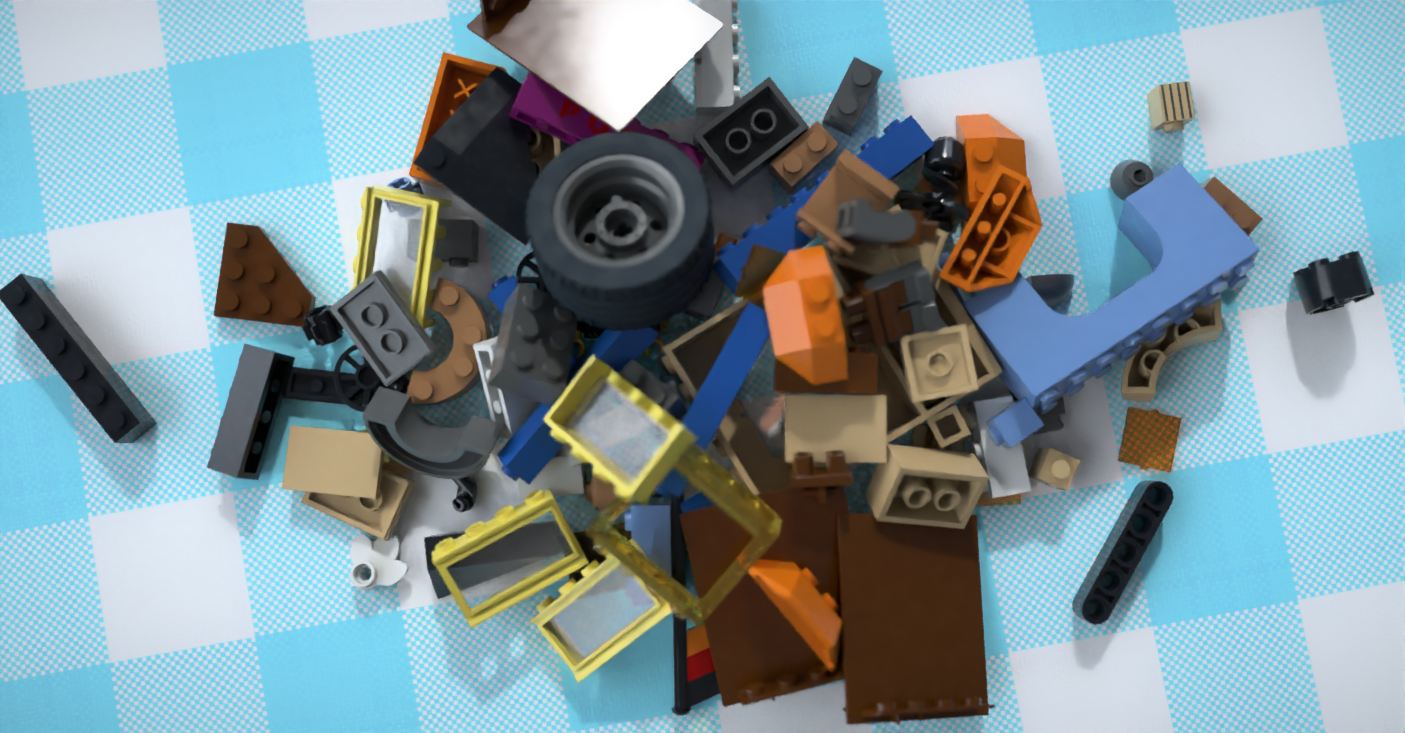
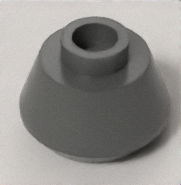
[1110,159,1154,201]

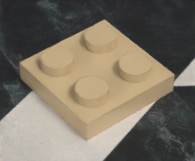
[898,324,979,403]

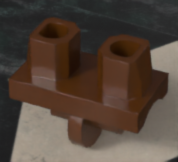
[788,450,853,506]

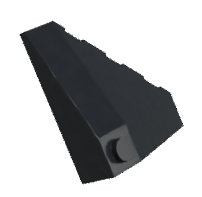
[413,67,538,246]

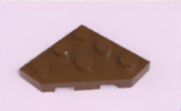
[213,222,316,327]

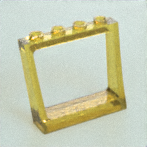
[585,442,782,627]

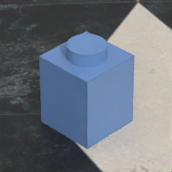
[986,398,1044,449]

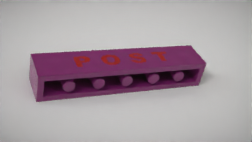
[509,72,706,170]

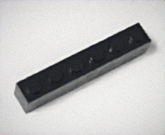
[0,273,157,443]

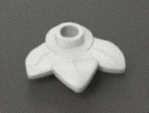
[349,533,409,590]

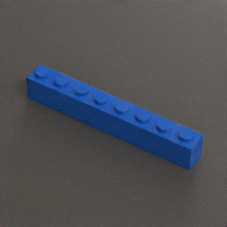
[713,115,934,298]

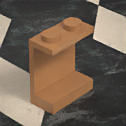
[795,149,900,259]

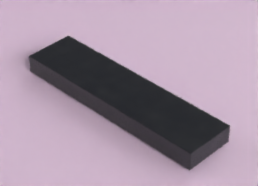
[284,367,413,406]

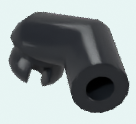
[452,476,477,512]

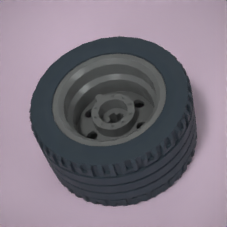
[526,132,715,331]

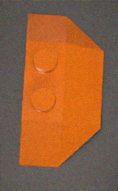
[956,114,1027,230]
[938,164,1042,293]
[762,245,848,385]
[743,559,842,672]

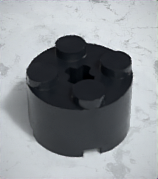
[1293,251,1375,315]

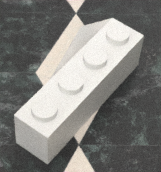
[693,0,740,116]

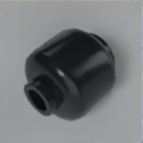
[924,136,965,183]

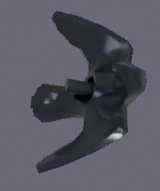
[893,167,971,233]

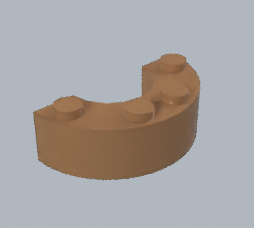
[406,277,493,405]

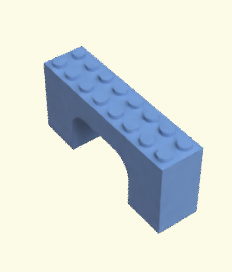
[962,163,1260,415]

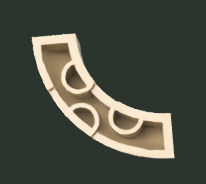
[1121,300,1222,403]

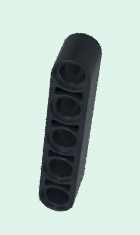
[1072,480,1174,624]

